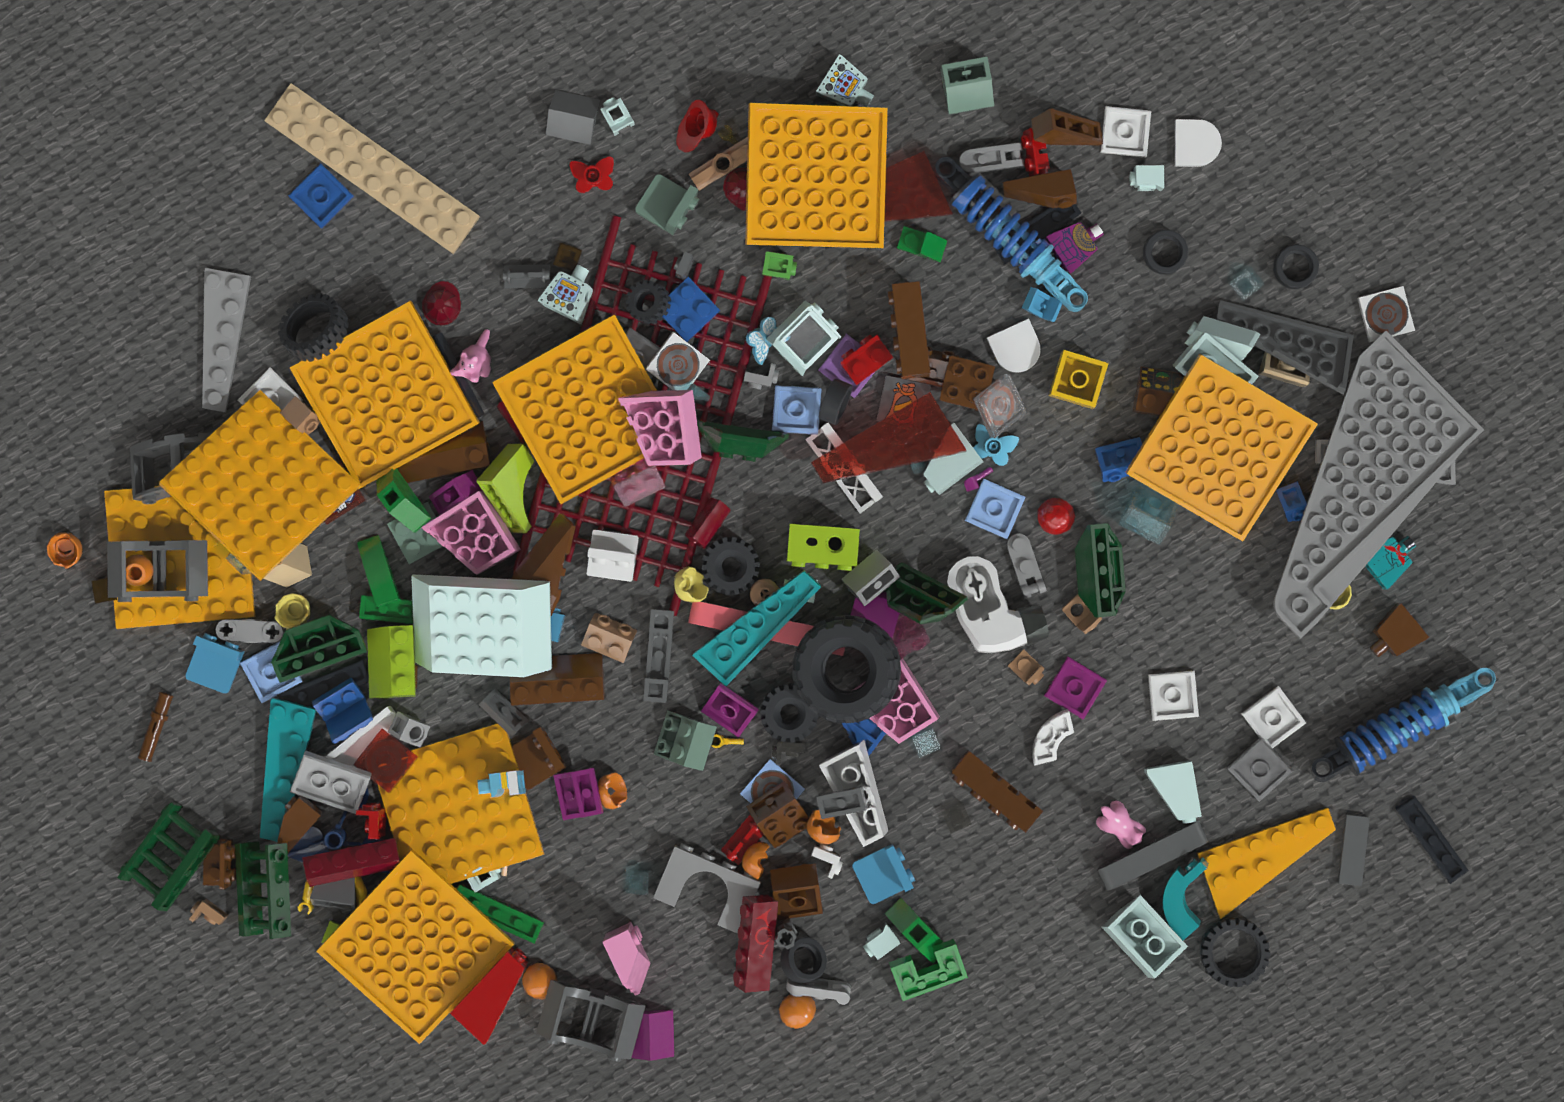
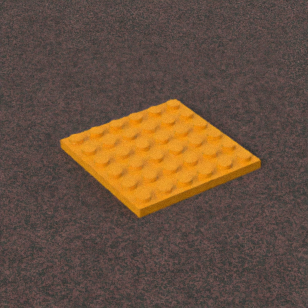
[745,103,888,248]
[290,301,480,489]
[492,315,657,504]
[1126,353,1317,541]
[159,390,360,581]
[104,486,255,629]
[376,724,545,884]
[316,849,515,1044]

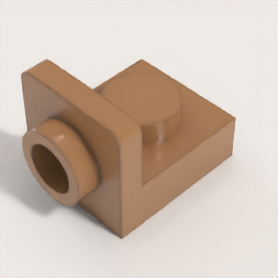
[1007,649,1045,685]
[189,899,228,925]

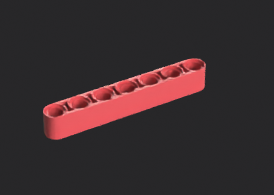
[688,602,845,656]

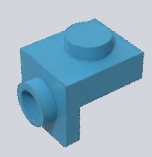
[1022,287,1062,322]

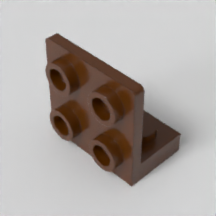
[940,356,995,412]
[512,727,567,790]
[746,781,809,848]
[203,839,236,889]

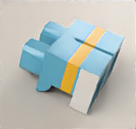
[477,771,526,797]

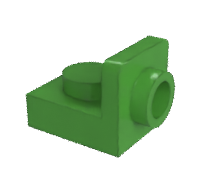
[762,251,797,280]

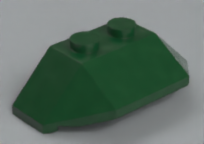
[697,421,789,462]
[1075,523,1126,618]
[886,562,968,624]
[271,614,367,683]

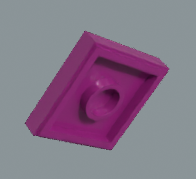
[1044,656,1107,720]

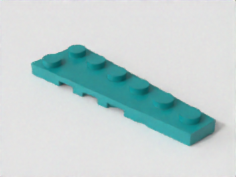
[692,570,821,686]
[260,697,317,842]

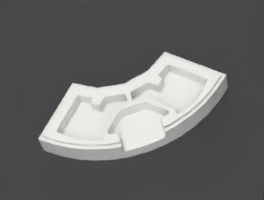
[1032,709,1074,765]

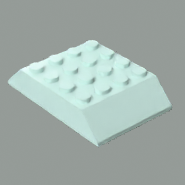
[412,574,552,677]

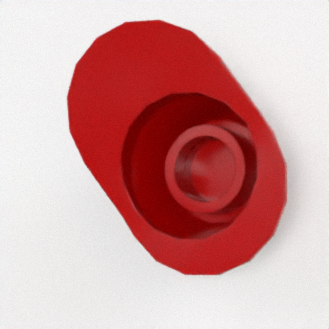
[676,100,719,152]

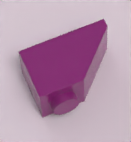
[429,470,483,515]

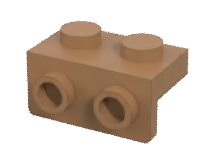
[581,613,637,663]

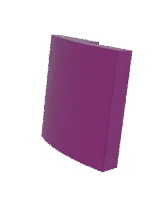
[851,591,900,639]
[553,768,603,820]

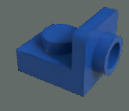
[1276,481,1307,522]

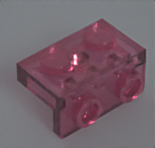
[610,458,666,507]
[892,616,930,659]

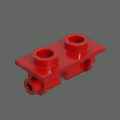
[1021,128,1050,177]
[720,815,763,865]

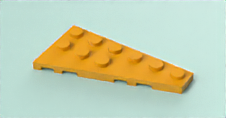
[1197,808,1336,919]

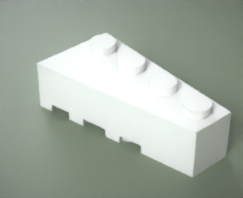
[819,740,888,847]

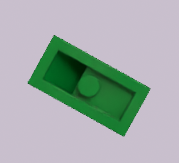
[897,226,947,263]

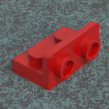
[840,334,894,386]
[356,803,386,839]

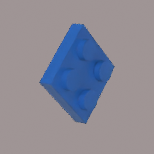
[662,277,720,342]

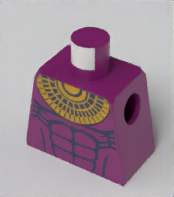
[1045,222,1104,274]

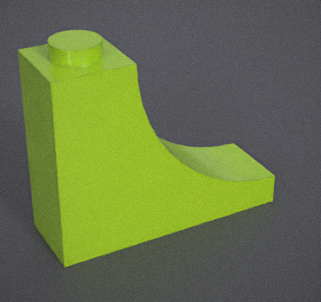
[477,444,535,533]

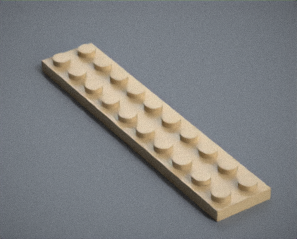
[264,83,480,254]

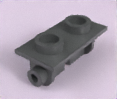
[503,264,551,289]

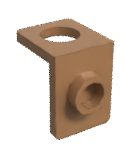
[1062,594,1102,634]

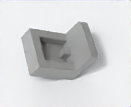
[744,363,779,390]

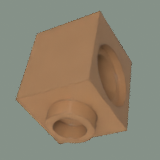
[280,396,320,435]

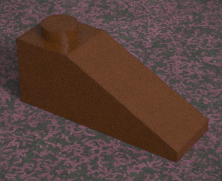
[1031,108,1103,145]
[1003,169,1077,208]
[277,795,322,853]

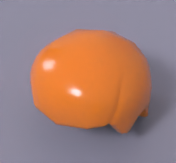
[47,532,82,569]
[597,772,627,809]
[806,809,841,845]
[742,842,770,880]
[522,963,557,1000]
[779,994,816,1029]

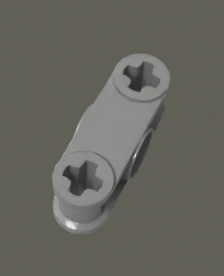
[216,619,286,643]

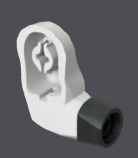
[947,556,1049,653]

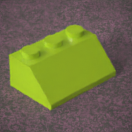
[367,625,416,699]

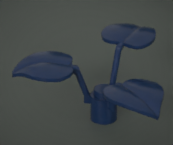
[288,787,391,874]

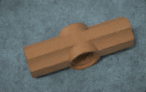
[689,137,748,191]

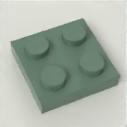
[387,502,443,564]

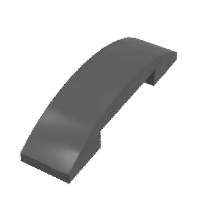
[643,609,674,703]

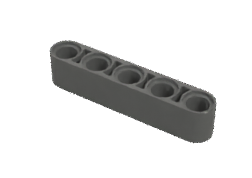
[1097,820,1208,891]

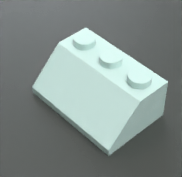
[1173,332,1259,384]
[1102,895,1188,978]

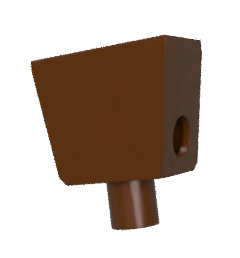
[1369,603,1429,658]

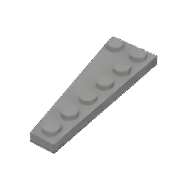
[202,268,251,412]

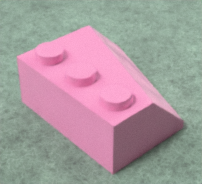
[618,390,702,466]
[421,491,521,575]
[853,658,940,743]
[603,922,650,996]

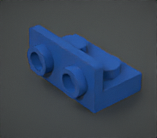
[1095,437,1142,482]

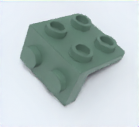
[635,174,699,235]

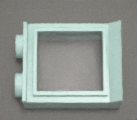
[766,300,841,376]

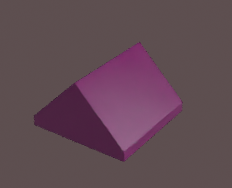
[701,682,759,738]
[631,1010,674,1061]

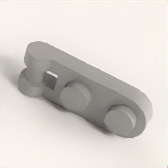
[959,143,1025,174]
[1007,534,1047,599]
[786,978,851,1005]

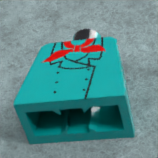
[1365,536,1416,590]

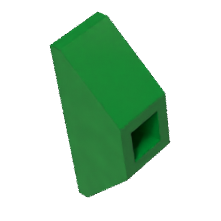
[376,468,431,533]
[885,898,944,963]

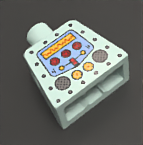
[816,54,874,107]
[538,265,593,324]

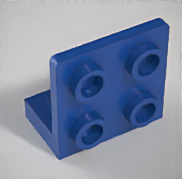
[312,678,373,744]

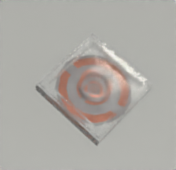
[973,374,1027,438]

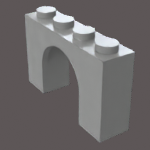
[653,843,760,933]

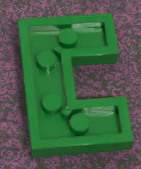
[889,939,968,1001]

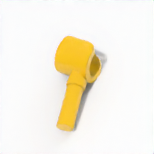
[711,734,744,748]

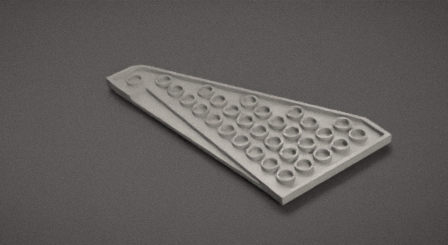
[1273,331,1484,639]

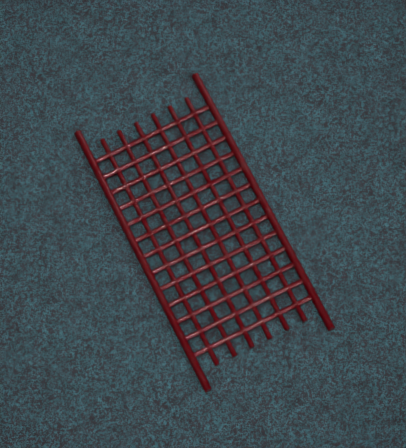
[513,215,772,616]

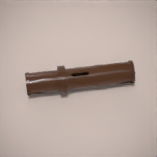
[137,692,174,762]

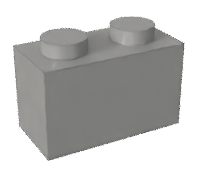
[842,550,900,606]

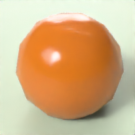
[126,554,154,586]

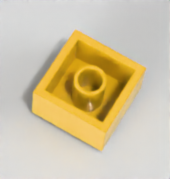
[1048,350,1108,409]

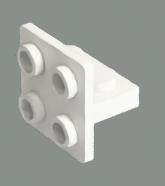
[587,530,639,582]

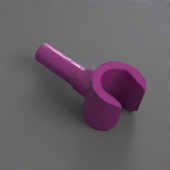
[964,467,993,492]

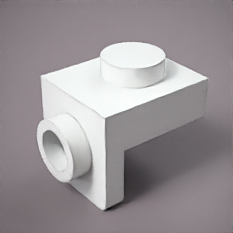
[811,843,843,879]

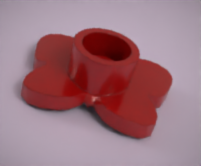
[569,157,614,193]

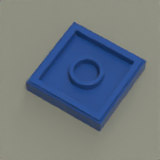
[288,163,354,229]

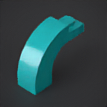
[1163,857,1209,941]

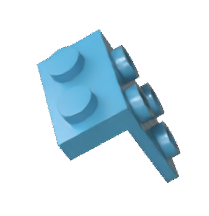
[186,633,245,693]
[853,844,915,904]

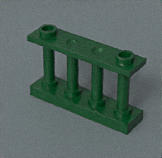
[117,802,221,911]
[235,841,291,939]

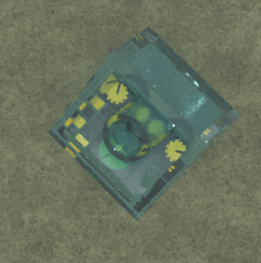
[1118,481,1179,545]

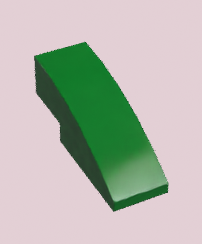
[357,535,400,607]

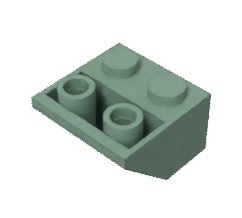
[940,57,994,115]
[654,710,717,771]

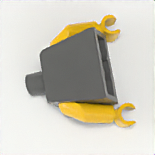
[298,876,367,914]

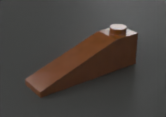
[398,421,492,483]
[511,513,575,616]

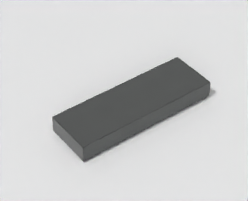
[1338,814,1370,886]

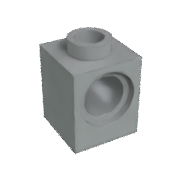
[388,711,430,747]

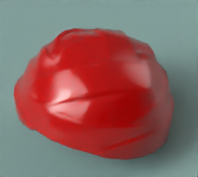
[1037,498,1075,535]

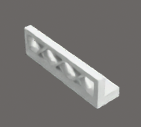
[805,423,883,513]
[326,706,397,766]

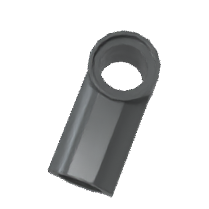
[775,917,799,949]

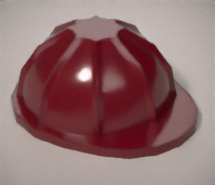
[723,168,747,211]
[422,281,461,325]

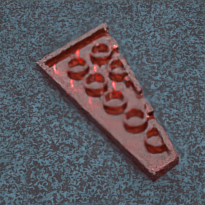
[884,151,952,222]
[811,392,967,483]

